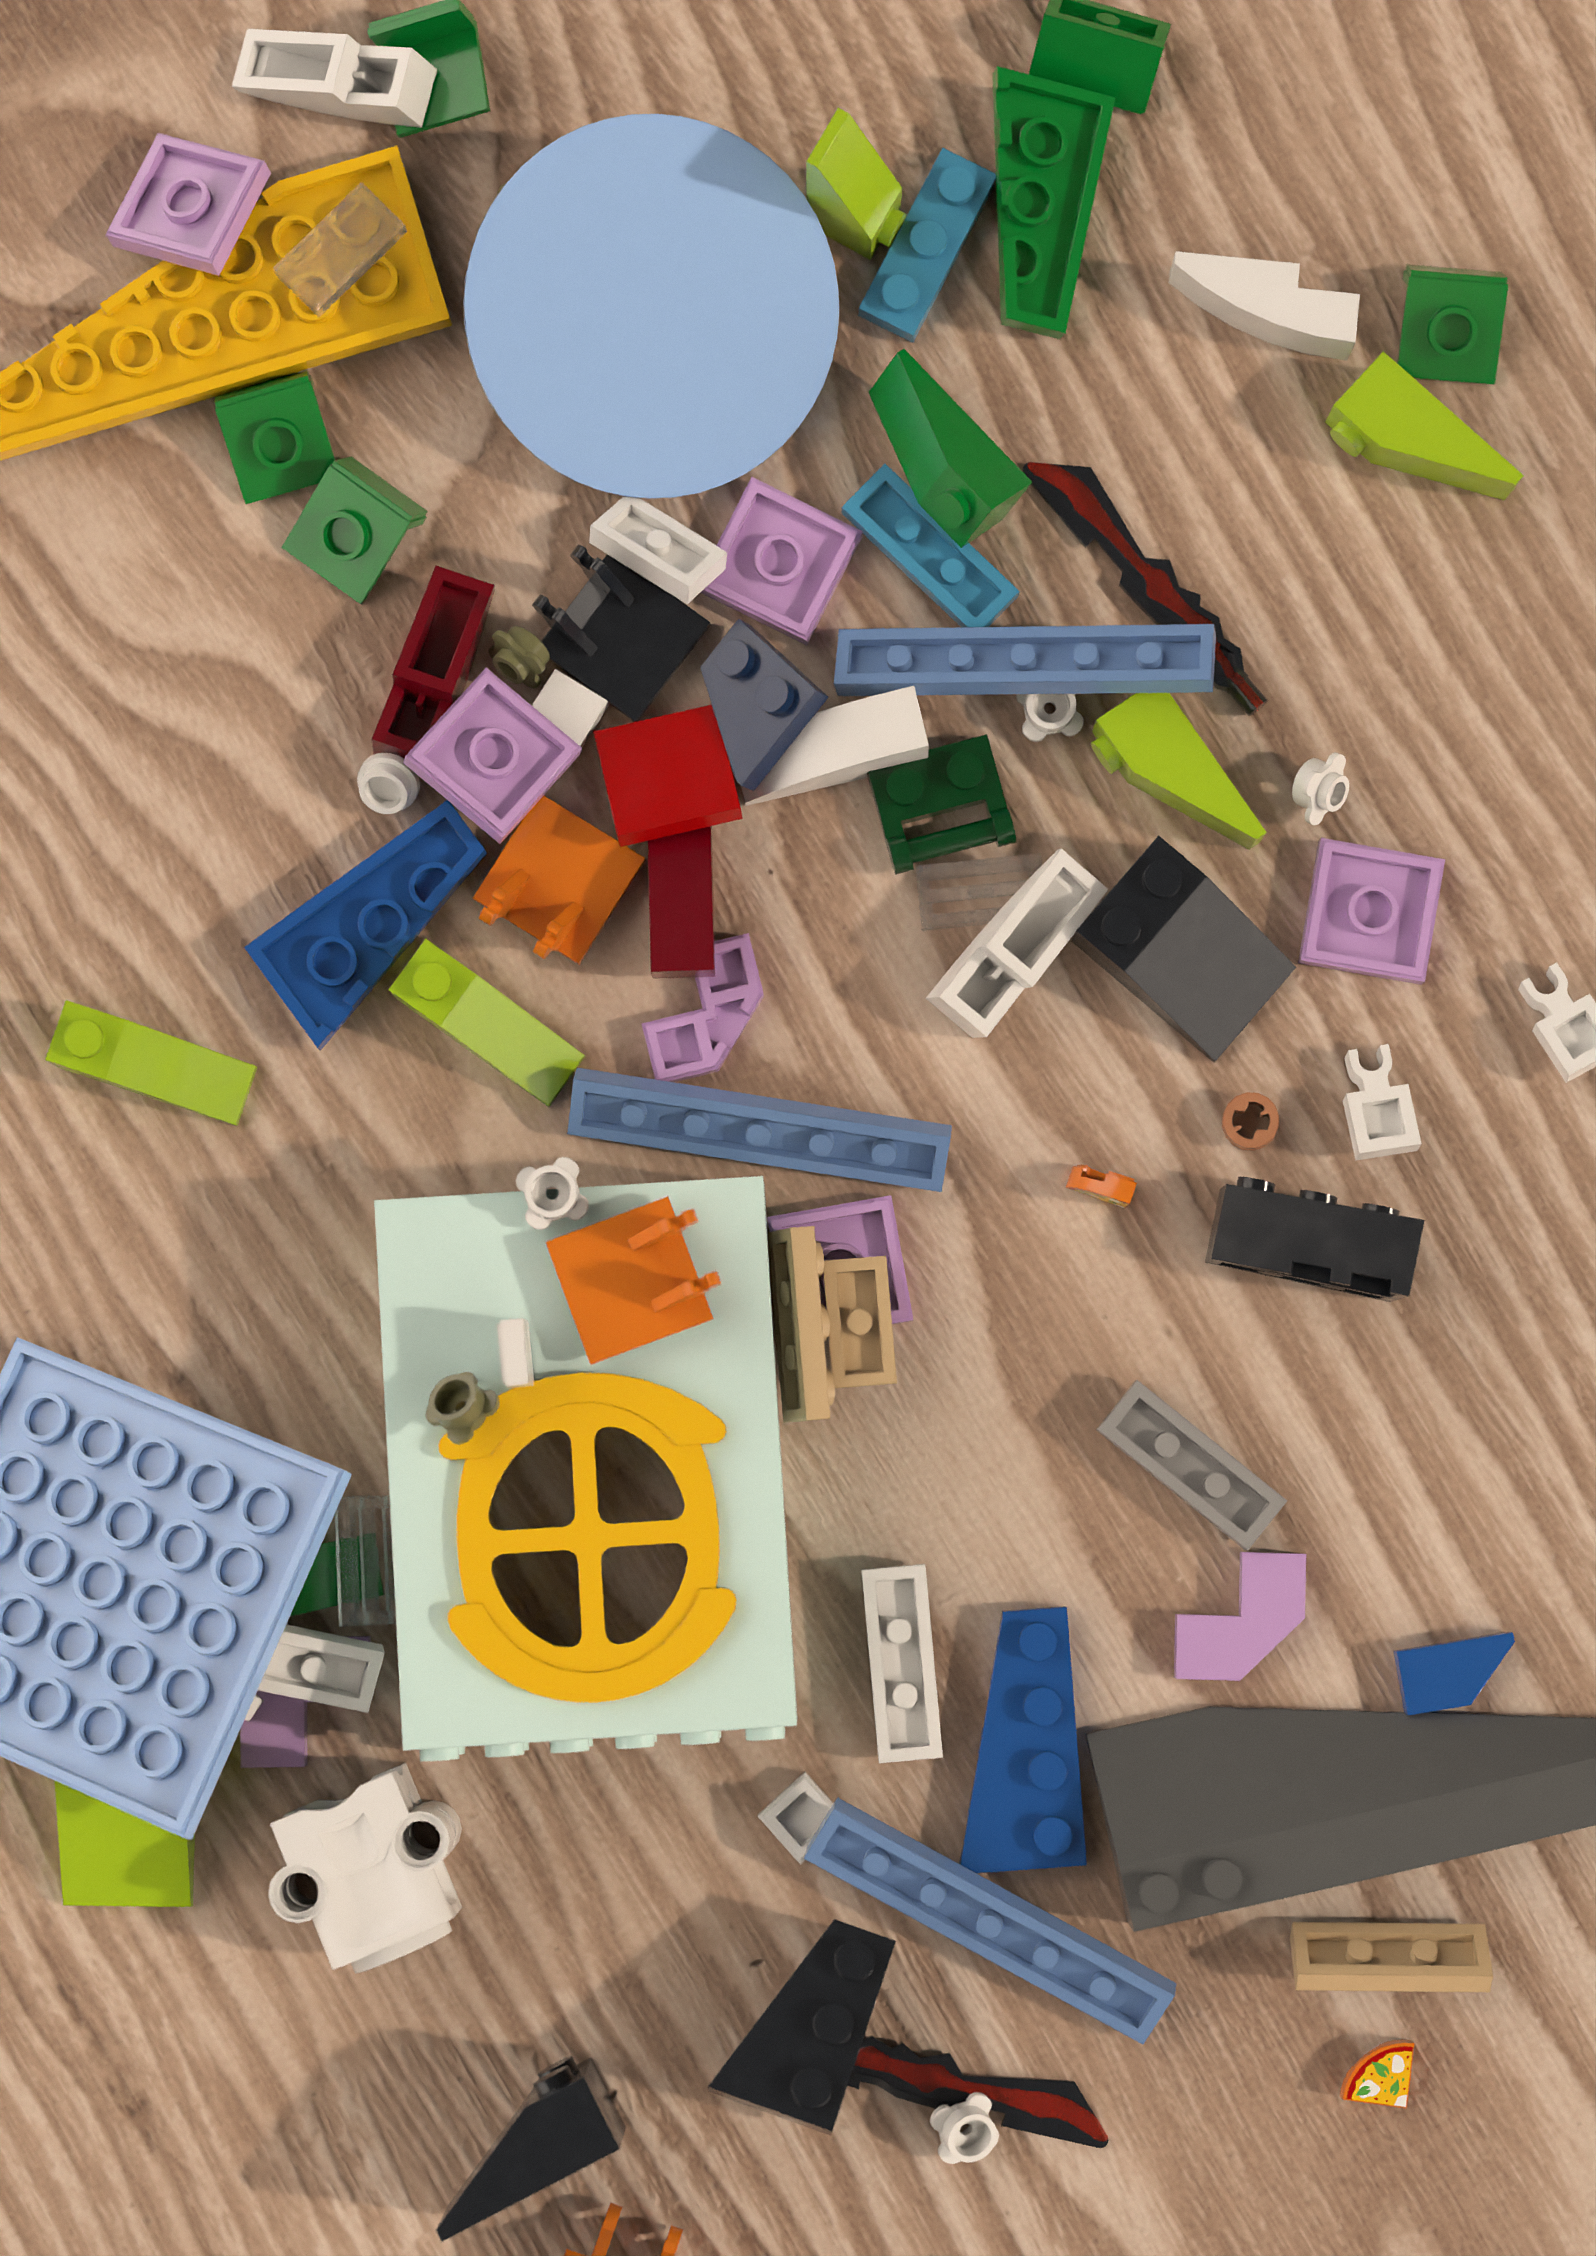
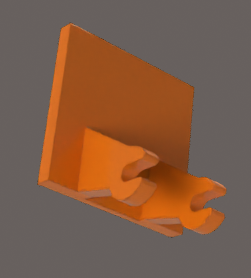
[473,795,646,965]
[546,1197,722,1365]

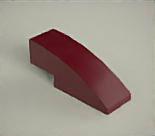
[371,565,495,759]
[648,826,716,979]

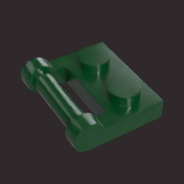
[867,734,1017,875]

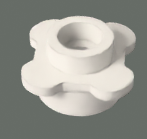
[1016,694,1084,742]
[1292,753,1349,825]
[516,1157,589,1230]
[930,2092,999,2164]

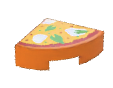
[1065,1165,1137,1208]
[1340,2039,1415,2108]

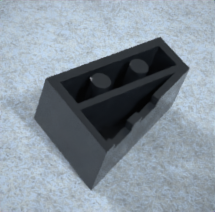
[1205,1177,1425,1302]
[708,1919,896,2135]

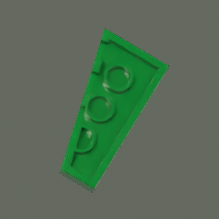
[992,66,1116,340]

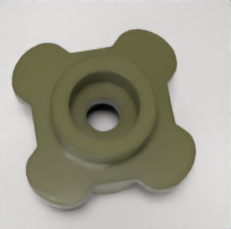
[488,626,550,688]
[425,1372,500,1444]

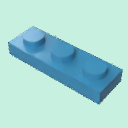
[858,148,996,343]
[841,464,1020,627]

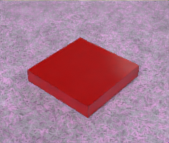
[594,704,743,847]

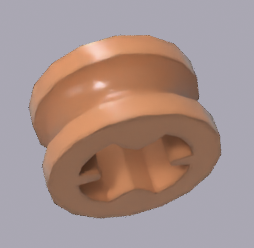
[1222,1092,1279,1151]

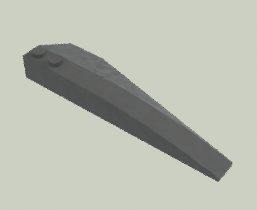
[1085,1706,1596,1932]

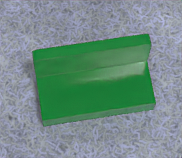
[1029,0,1171,114]

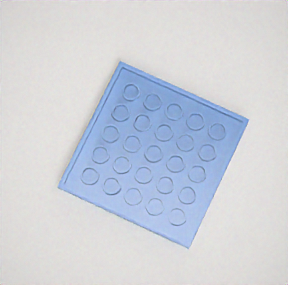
[0,1337,352,1840]

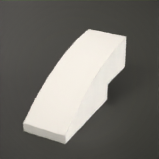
[232,29,437,127]
[1169,251,1360,361]
[741,686,929,806]
[926,849,1108,1038]

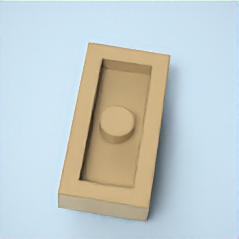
[824,1256,897,1389]

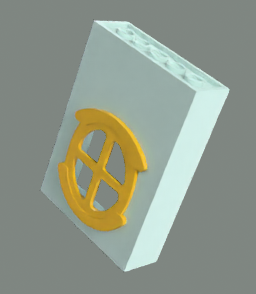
[374,1176,798,1761]

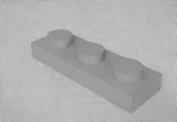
[1096,1380,1287,1551]

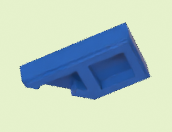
[1393,1632,1515,1716]

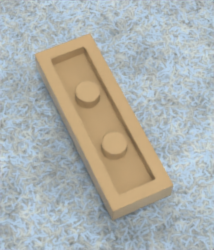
[768,1226,835,1423]
[1290,1922,1493,1992]

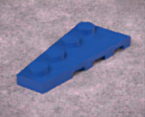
[244,800,487,1051]
[959,1606,1087,1873]

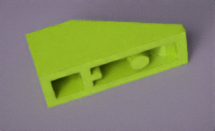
[806,107,906,260]
[1325,351,1524,500]
[1091,693,1267,850]
[389,939,585,1107]
[45,1000,257,1126]

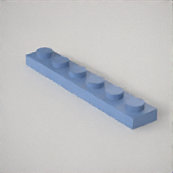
[834,624,1216,696]
[567,1067,952,1192]
[804,1797,1176,2044]

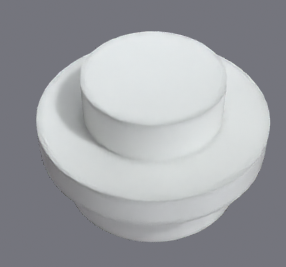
[357,753,420,814]

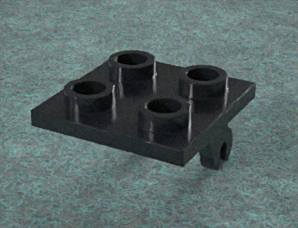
[532,544,711,722]

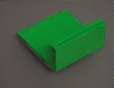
[367,0,490,138]
[1397,264,1509,385]
[214,369,335,505]
[281,457,428,604]

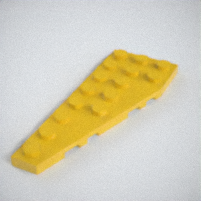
[0,146,452,461]

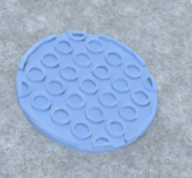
[463,114,839,499]

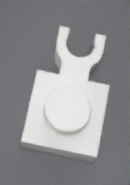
[1518,962,1596,1083]
[1343,1044,1421,1161]

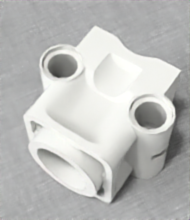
[268,1763,462,1973]

